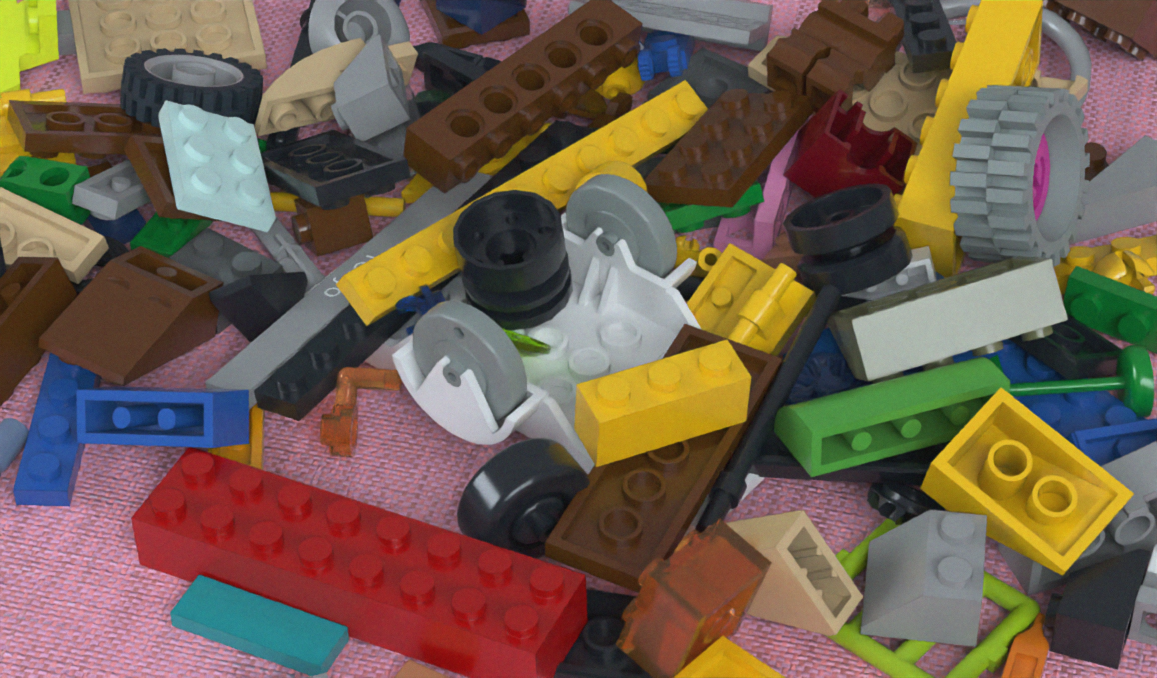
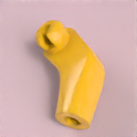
[673,235,722,277]

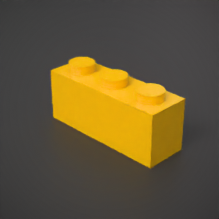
[574,339,751,467]

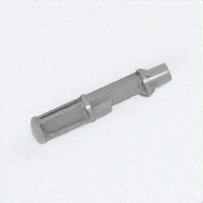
[249,217,325,293]

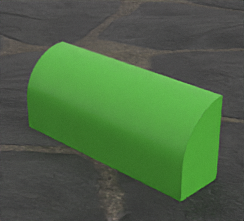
[774,357,1010,477]

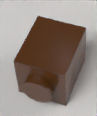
[291,193,373,256]

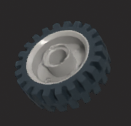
[120,48,263,128]

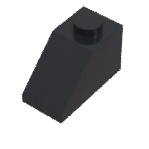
[1044,549,1150,670]

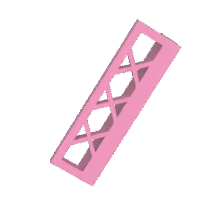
[714,119,808,260]

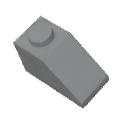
[331,34,410,141]

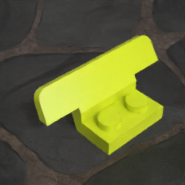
[0,0,59,98]

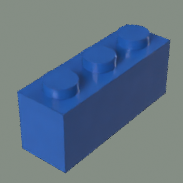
[76,386,249,448]

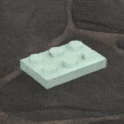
[158,100,276,232]

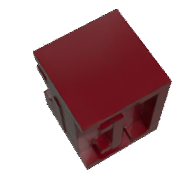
[783,89,918,198]

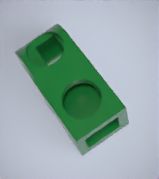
[0,156,90,225]

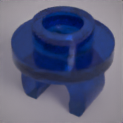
[395,284,446,336]

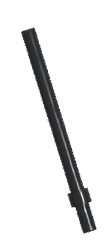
[695,284,842,536]

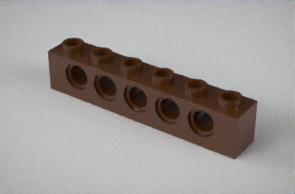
[403,0,643,194]

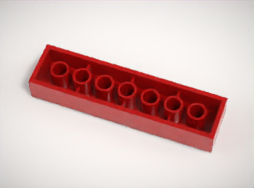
[131,447,588,678]

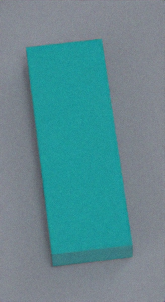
[170,575,349,676]

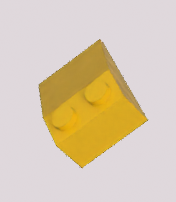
[920,387,1134,576]

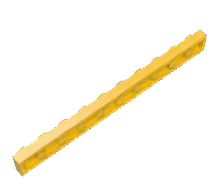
[336,80,708,326]

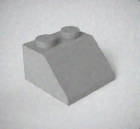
[861,510,987,647]

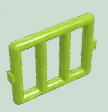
[824,518,1041,678]

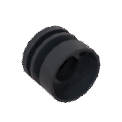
[453,190,573,331]

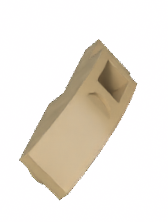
[254,38,418,136]

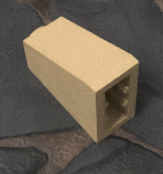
[680,510,863,636]

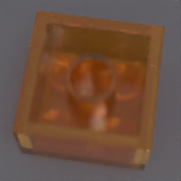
[616,519,772,678]

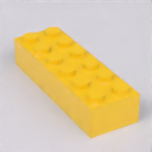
[894,0,1043,278]

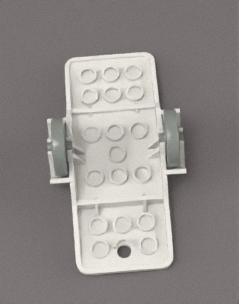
[304,174,765,537]

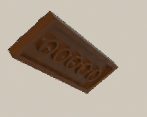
[545,324,782,597]

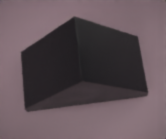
[209,271,308,343]

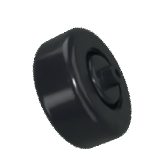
[457,438,590,559]

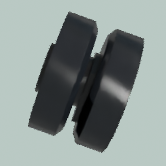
[783,183,913,296]

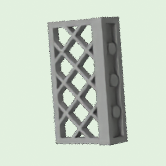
[568,0,773,51]

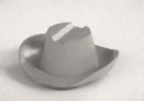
[308,0,410,54]

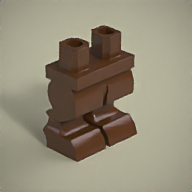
[767,0,904,113]

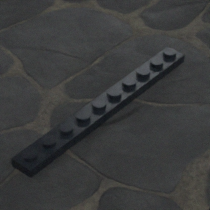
[254,120,596,421]

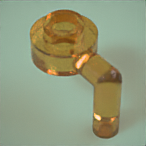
[320,367,402,458]

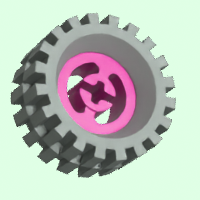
[950,85,1090,266]

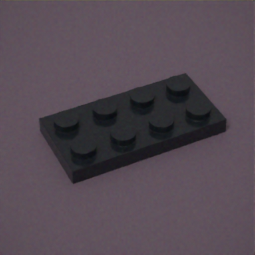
[260,130,411,210]

